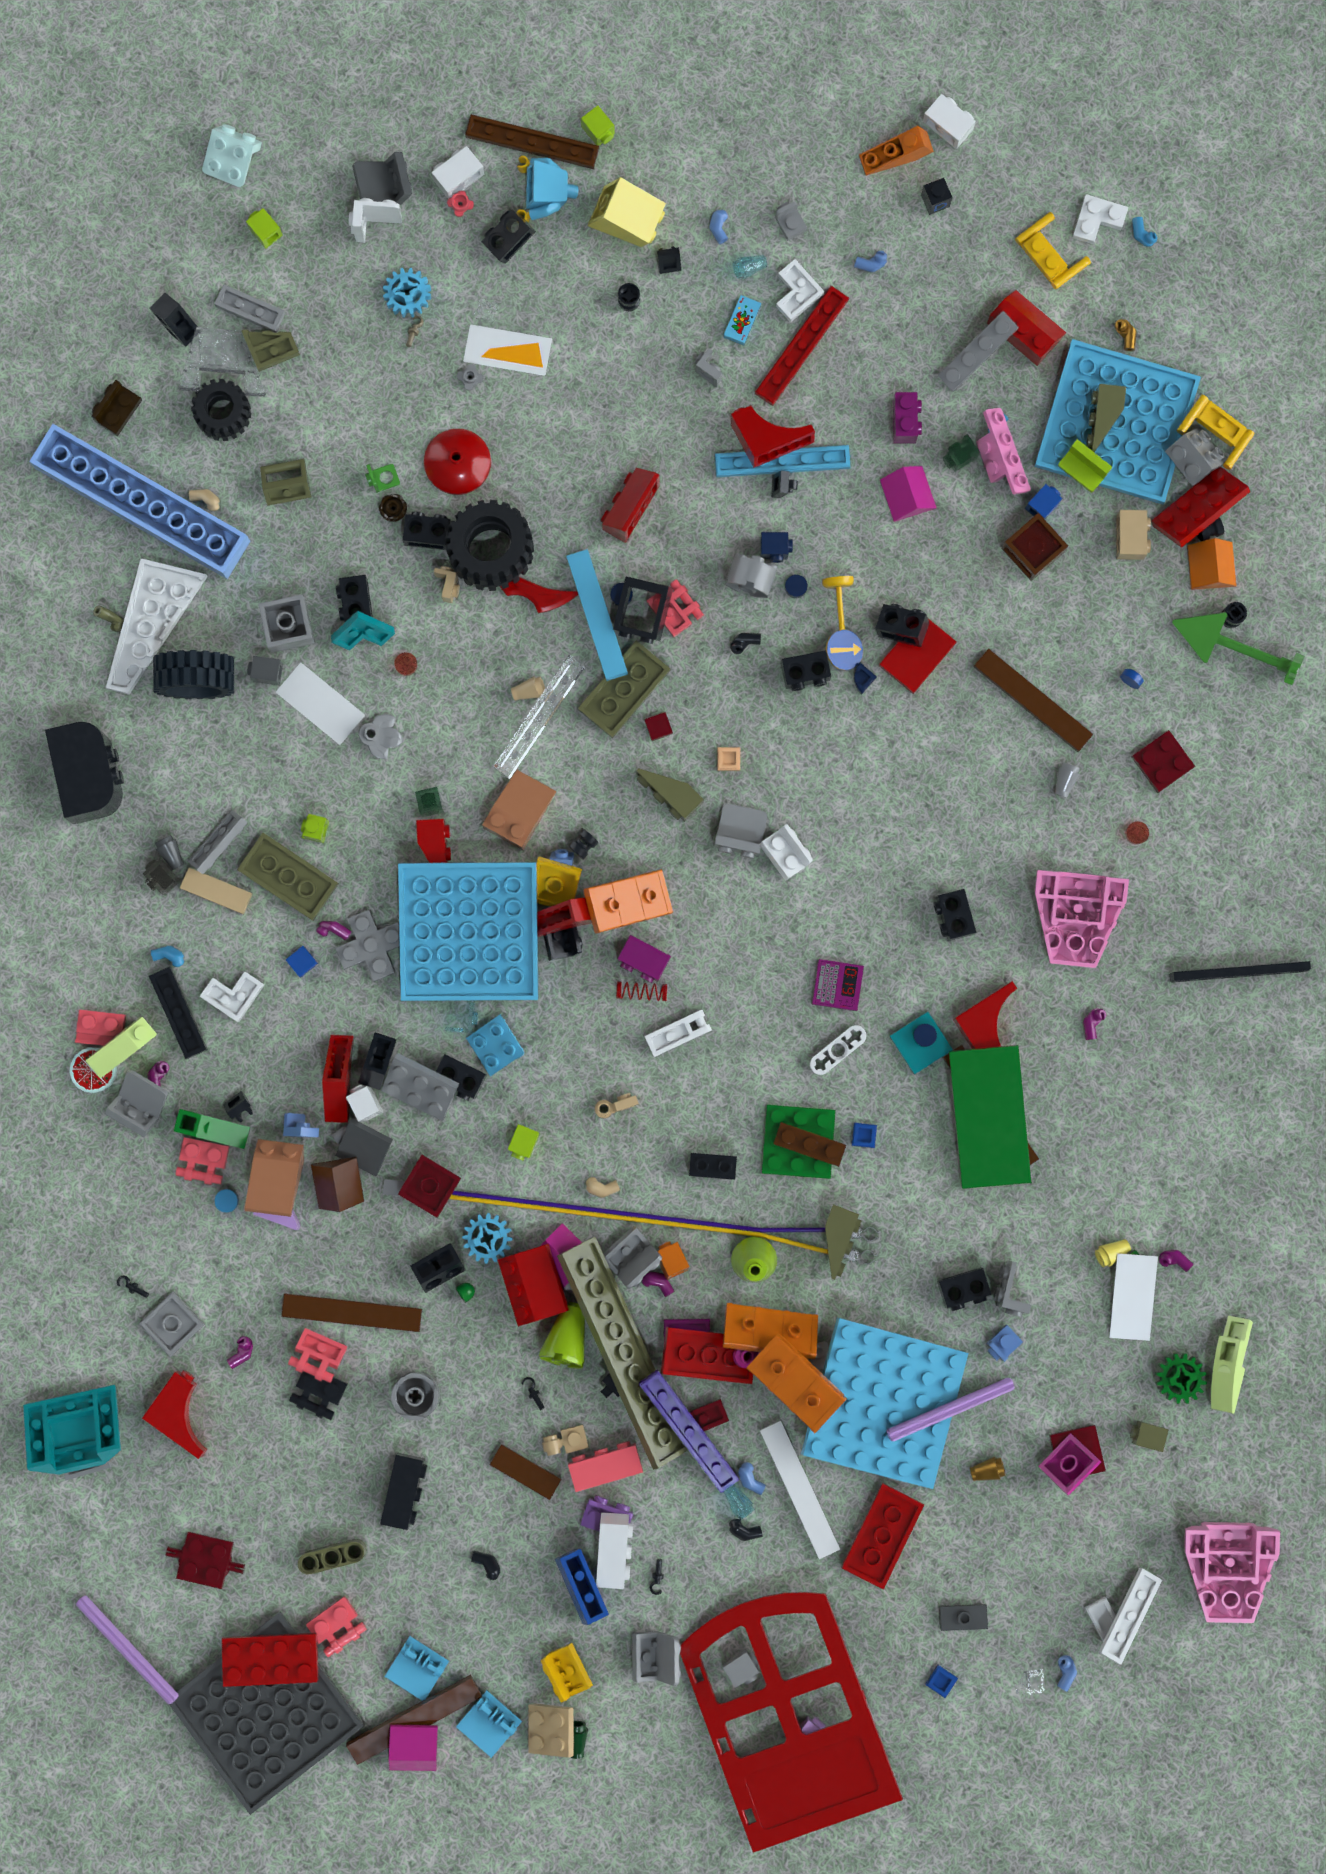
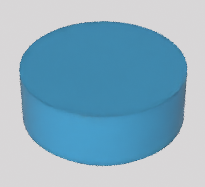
[215,1189,239,1212]

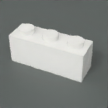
[596,1512,633,1589]

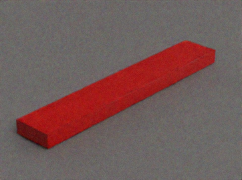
[755,286,849,406]

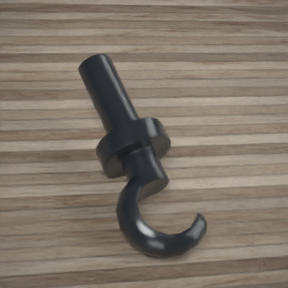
[117,1275,149,1298]
[521,1377,545,1411]
[649,1559,664,1595]

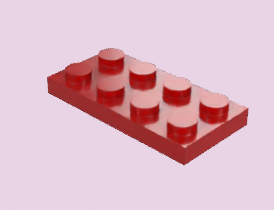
[1151,467,1250,548]
[661,1327,753,1384]
[841,1483,925,1590]
[222,1633,319,1687]

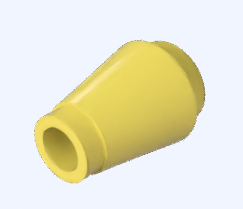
[1095,1239,1131,1267]

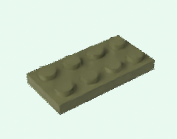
[578,640,671,739]
[237,833,339,921]

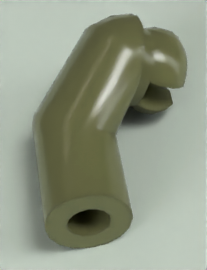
[93,605,124,632]

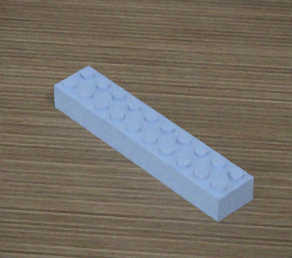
[29,424,251,579]

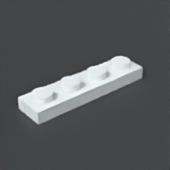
[1098,1568,1162,1665]

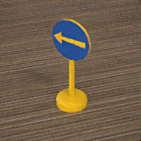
[822,576,863,670]

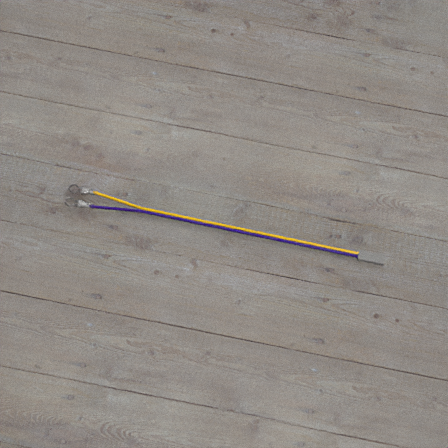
[382,1179,879,1264]

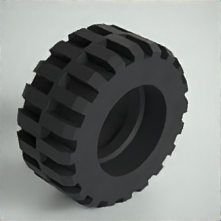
[445,499,534,591]

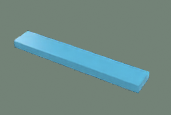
[715,445,851,477]
[566,549,628,681]

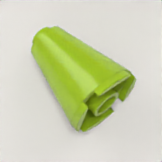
[731,1236,777,1283]
[539,1302,585,1369]

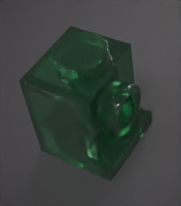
[943,434,980,472]

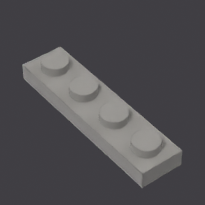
[938,311,1019,392]

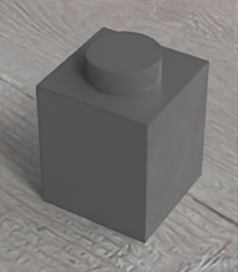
[247,656,283,686]

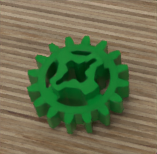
[1155,1353,1207,1404]

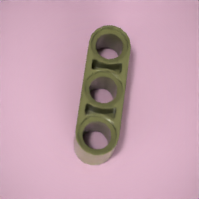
[298,1539,367,1575]

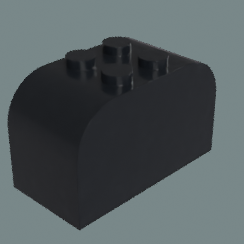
[45,722,124,824]

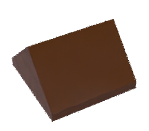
[311,1157,365,1212]

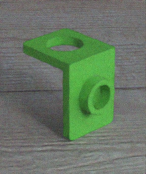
[365,464,400,493]

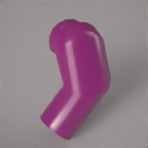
[1083,1008,1106,1040]
[147,1061,169,1086]
[642,1271,675,1297]

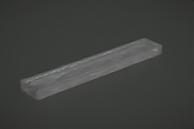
[493,655,585,780]

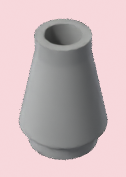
[1054,763,1080,798]

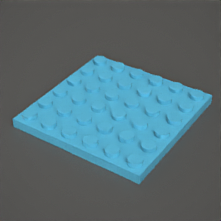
[1034,339,1201,505]
[398,862,539,1001]
[801,1317,968,1489]

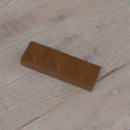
[773,1122,846,1167]

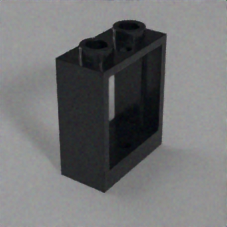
[613,576,673,644]

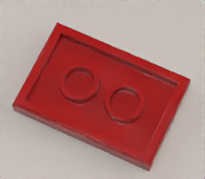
[879,618,957,694]

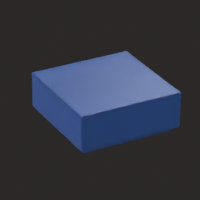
[286,946,318,978]
[851,1123,877,1148]
[925,1664,958,1698]

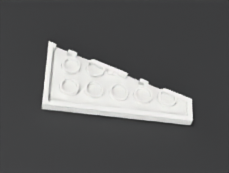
[106,559,208,695]

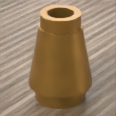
[970,1457,1006,1481]

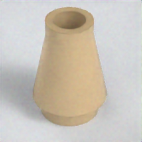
[511,676,546,701]

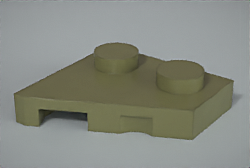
[242,329,300,372]

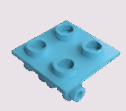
[466,1014,525,1076]
[384,1636,449,1701]
[456,1690,522,1758]

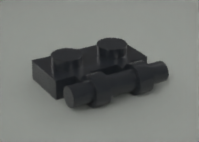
[289,1371,348,1420]

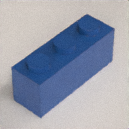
[555,1549,609,1625]

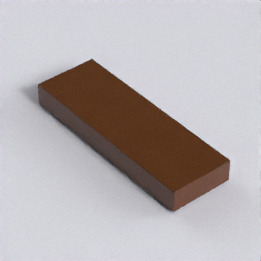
[490,1444,562,1500]

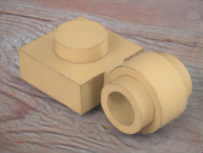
[595,1093,639,1119]
[542,1424,589,1456]

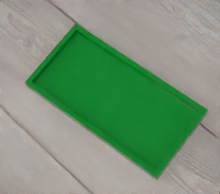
[949,1045,1032,1189]

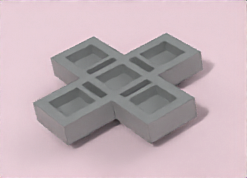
[335,910,400,982]

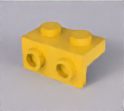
[541,1643,593,1703]

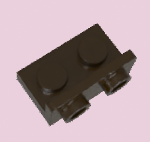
[91,380,142,436]

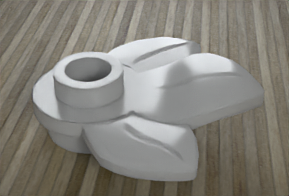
[358,714,404,759]

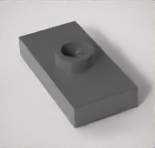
[939,1604,988,1631]

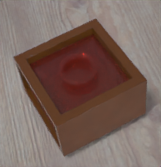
[1001,513,1068,581]

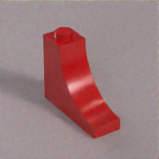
[731,405,815,468]
[537,897,592,937]
[953,981,1018,1049]
[322,1035,354,1123]
[142,1370,207,1459]

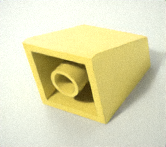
[587,177,666,247]

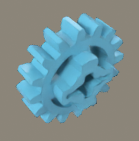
[383,268,432,318]
[462,1213,513,1264]

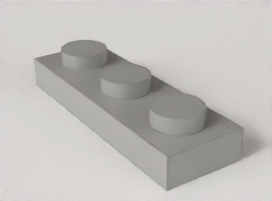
[214,285,286,333]
[187,810,247,874]

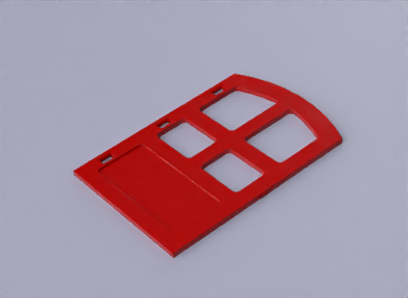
[680,1592,903,1853]

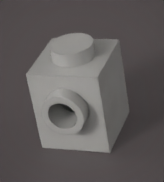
[722,1649,759,1688]

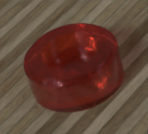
[394,652,418,676]
[1125,821,1149,845]

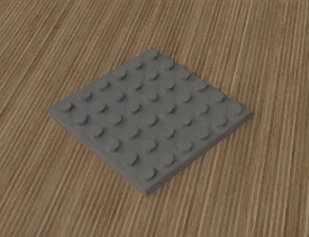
[170,1611,364,1815]

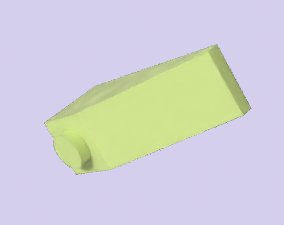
[85,1017,157,1078]

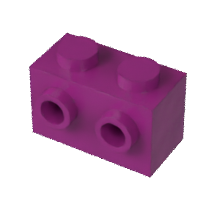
[893,392,922,444]
[618,935,671,983]

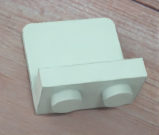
[202,124,262,187]

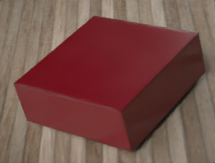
[644,712,673,741]

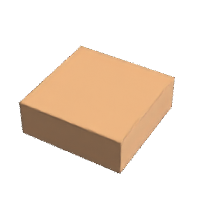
[717,747,740,771]

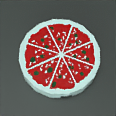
[70,1047,117,1093]

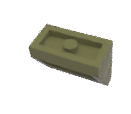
[260,458,312,506]

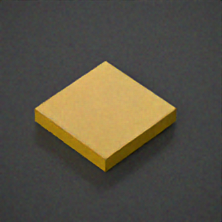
[537,857,582,907]

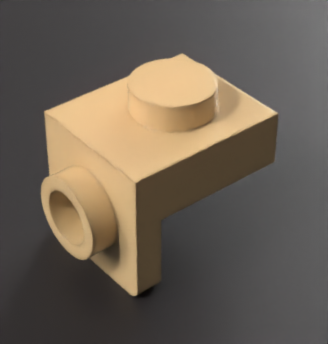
[434,566,460,603]

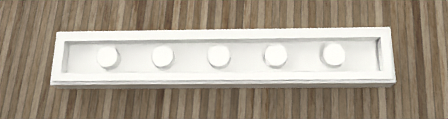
[760,1420,840,1559]

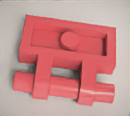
[647,579,704,638]
[176,1137,230,1185]
[288,1328,347,1383]
[306,1596,367,1657]

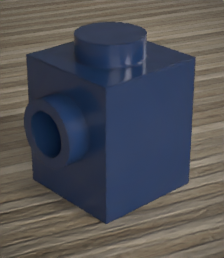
[761,532,793,563]

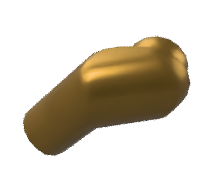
[1115,319,1136,351]

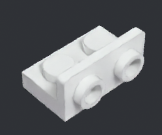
[760,824,813,881]

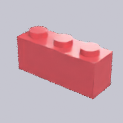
[568,1441,643,1492]

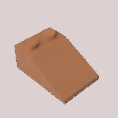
[482,770,557,850]
[245,1139,304,1217]

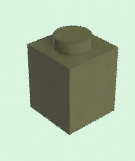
[1130,1420,1169,1452]

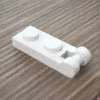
[644,1010,712,1057]

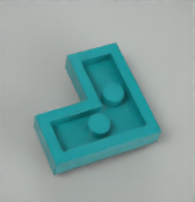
[331,611,395,651]

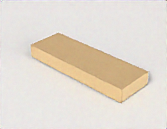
[180,868,252,915]

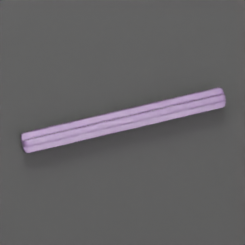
[887,1378,1015,1442]
[76,1596,179,1705]

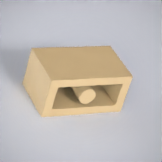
[1116,510,1151,560]

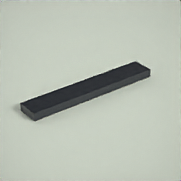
[1169,961,1311,983]

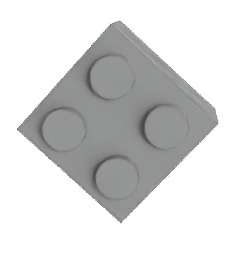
[259,594,316,653]

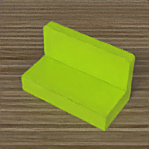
[1058,439,1112,493]

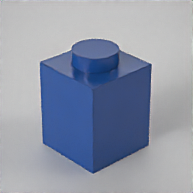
[1025,484,1063,519]

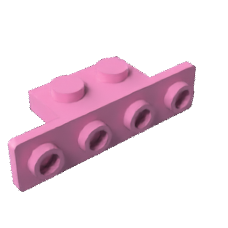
[976,408,1031,495]

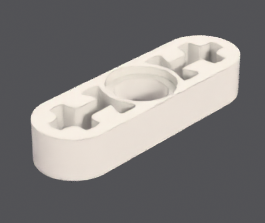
[810,1025,866,1075]

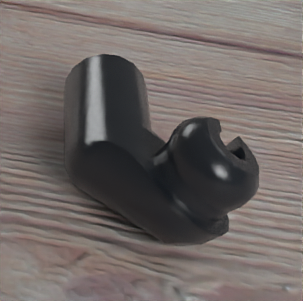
[730,633,761,654]
[729,1519,763,1541]
[471,1551,500,1580]

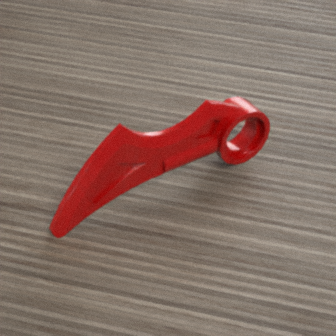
[500,577,578,613]

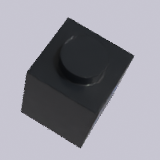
[921,178,953,215]

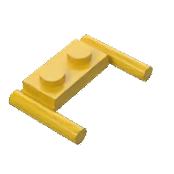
[1015,212,1091,290]
[1177,394,1255,470]

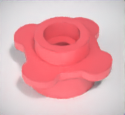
[447,191,474,217]

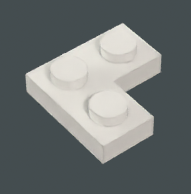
[1072,194,1128,244]
[776,259,824,323]
[200,972,264,1022]

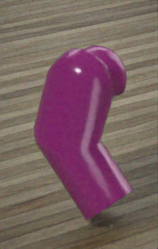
[316,921,351,940]
[1159,1250,1193,1272]
[227,1336,253,1369]

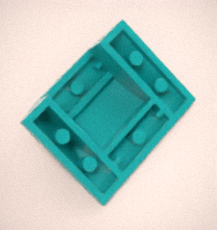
[23,1385,121,1475]

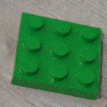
[762,1105,836,1179]

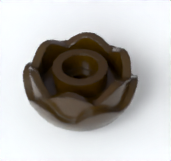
[379,494,407,522]

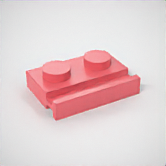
[75,1010,126,1046]

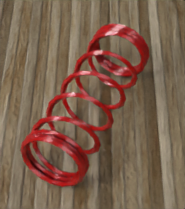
[616,981,667,1002]

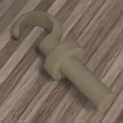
[406,316,424,347]

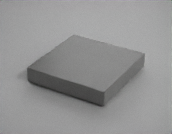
[139,1291,205,1357]

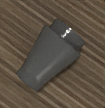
[155,835,184,870]

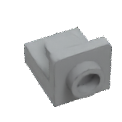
[775,201,807,241]
[695,348,723,387]

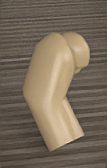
[189,489,220,511]
[585,1177,620,1198]

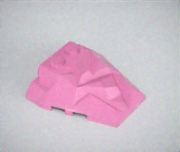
[1034,870,1129,968]
[1184,1522,1280,1623]

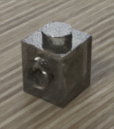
[143,858,182,896]

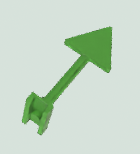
[1172,612,1305,685]

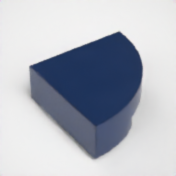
[854,663,877,695]

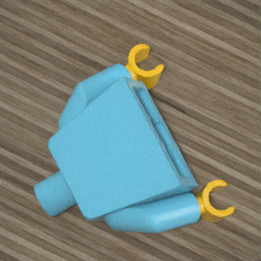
[517,156,578,224]

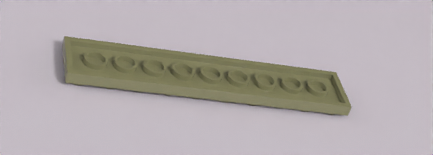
[557,1237,688,1470]

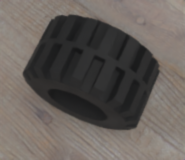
[191,378,251,441]

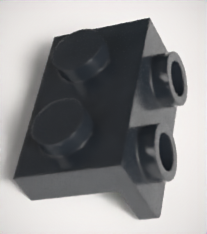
[544,927,583,961]

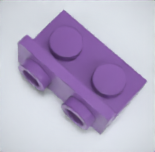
[580,1495,633,1532]

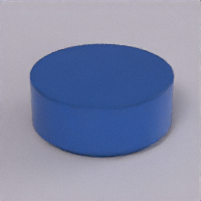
[1120,669,1144,689]

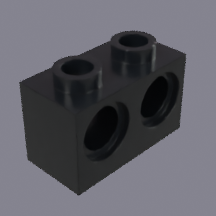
[481,209,536,264]
[149,293,201,347]
[402,512,451,550]
[336,575,373,622]
[875,604,929,647]
[781,650,831,691]
[934,889,977,941]
[358,1032,397,1090]
[436,1054,487,1101]
[689,1153,737,1180]
[410,1243,466,1293]
[937,1267,992,1311]

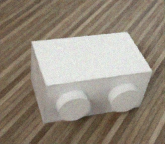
[923,94,976,149]
[432,146,485,199]
[346,1085,384,1123]

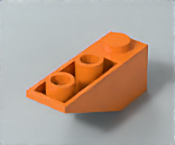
[859,126,934,176]

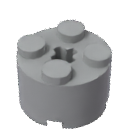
[726,553,778,598]
[391,1371,440,1420]

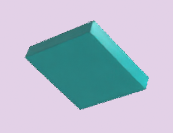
[889,1012,953,1075]

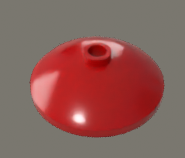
[424,429,491,495]

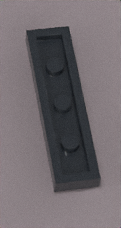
[149,966,208,1059]

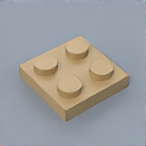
[528,1704,574,1758]

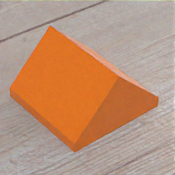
[1187,538,1236,590]

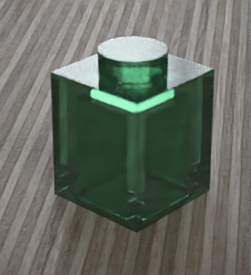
[415,787,444,817]

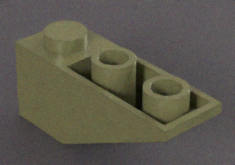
[1086,384,1126,453]
[636,768,704,822]
[825,1204,862,1280]

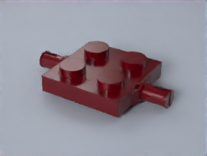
[165,1532,245,1589]

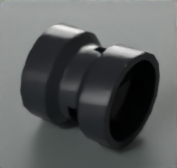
[618,283,640,312]
[1197,517,1225,542]
[1221,602,1247,628]
[567,828,599,860]

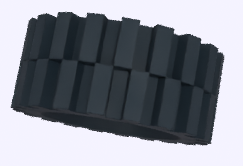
[153,650,234,699]

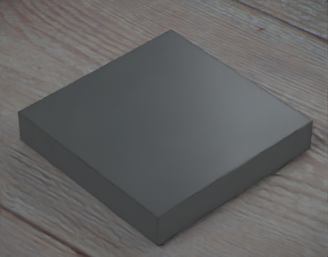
[335,1118,393,1176]

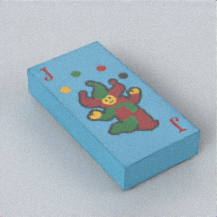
[724,295,761,345]

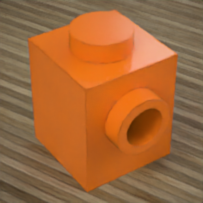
[657,1241,690,1280]

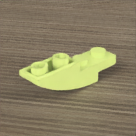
[1211,1316,1253,1414]

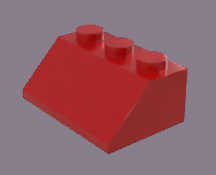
[987,290,1066,366]
[601,467,660,543]
[498,1243,569,1327]

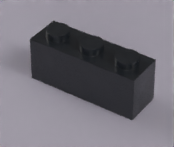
[380,1453,428,1530]

